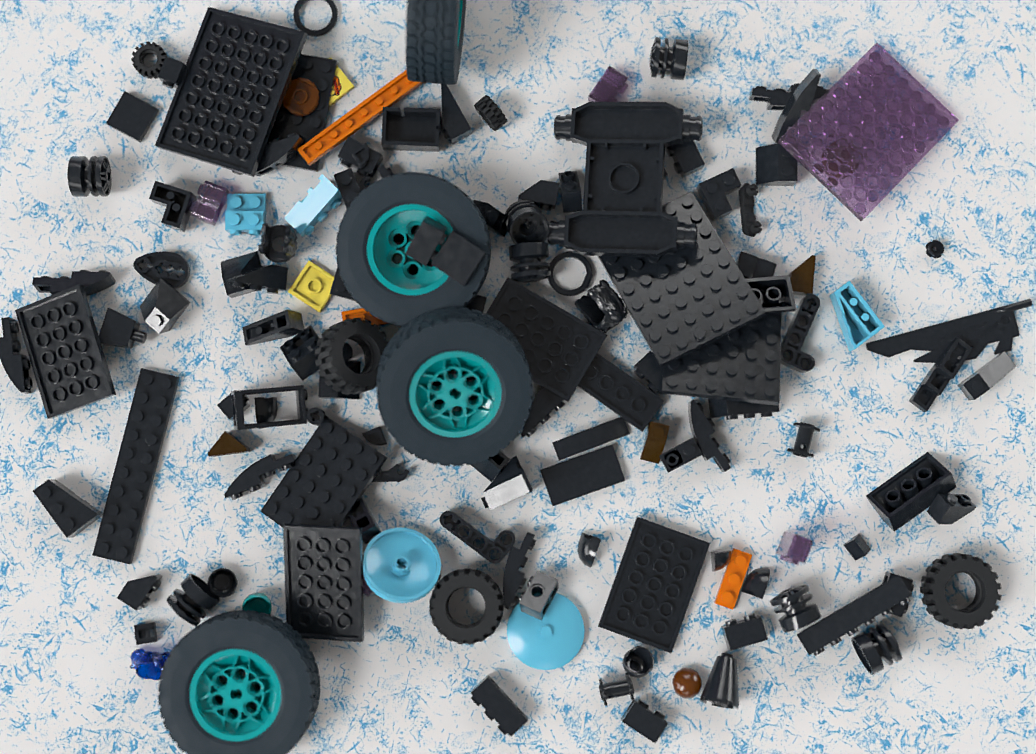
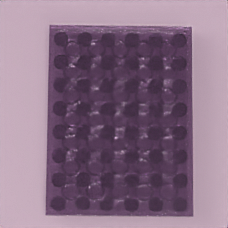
[778,43,959,221]

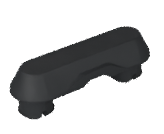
[739,183,762,237]

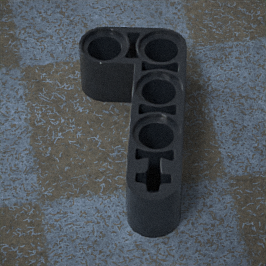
[780,294,820,373]
[440,511,515,564]

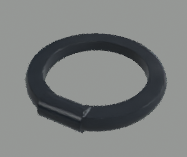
[293,0,338,36]
[548,252,594,296]

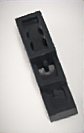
[772,69,821,143]
[909,337,973,412]
[552,417,630,461]

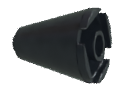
[700,653,739,709]

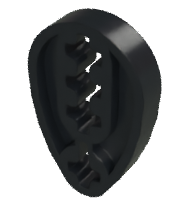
[133,252,190,289]

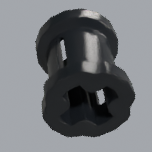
[307,408,326,426]

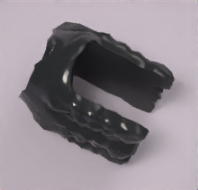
[258,223,298,263]
[575,280,628,334]

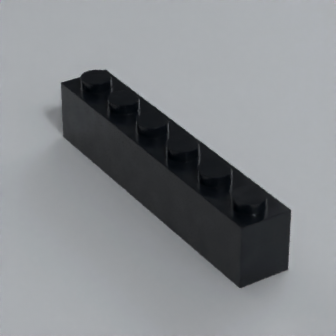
[796,575,912,656]

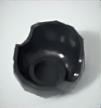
[207,568,238,598]
[622,646,654,678]

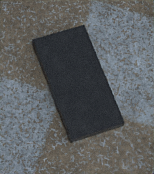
[540,445,625,506]

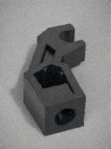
[372,464,410,483]

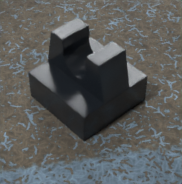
[134,622,158,645]

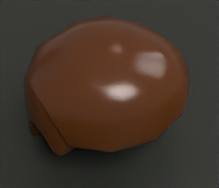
[672,668,702,699]

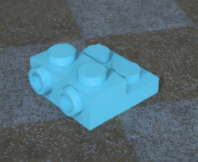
[225,194,266,236]

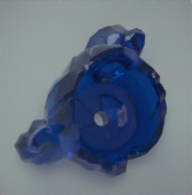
[130,648,170,680]

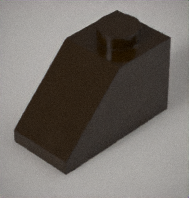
[789,255,816,296]
[640,421,670,464]

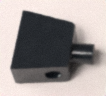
[99,308,147,348]

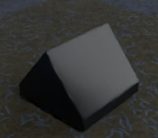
[844,534,871,561]

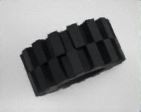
[131,41,168,79]
[474,95,507,131]

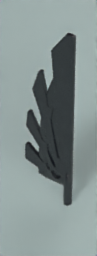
[866,299,1032,363]

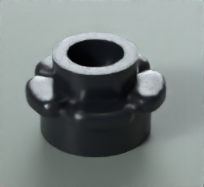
[925,240,944,259]

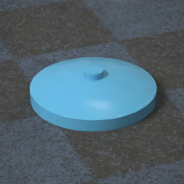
[362,527,441,603]
[507,592,584,670]

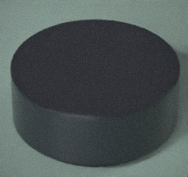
[342,343,353,361]

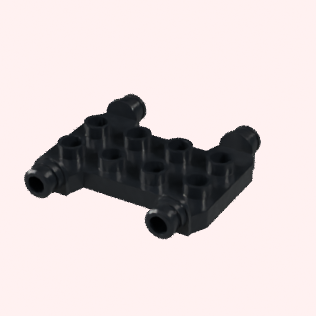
[547,102,703,257]

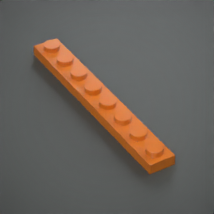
[297,70,424,166]

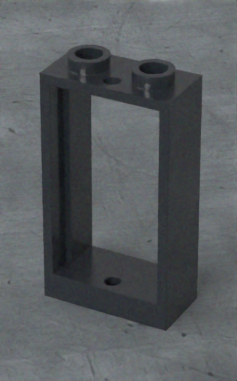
[231,385,309,430]

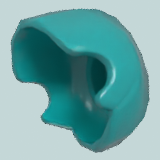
[242,592,272,614]

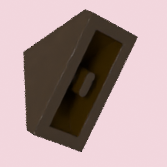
[208,431,250,457]

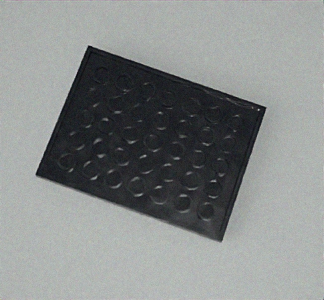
[155,7,308,177]
[598,191,766,368]

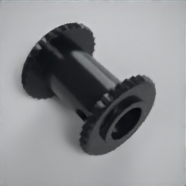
[787,422,820,458]
[598,673,634,706]

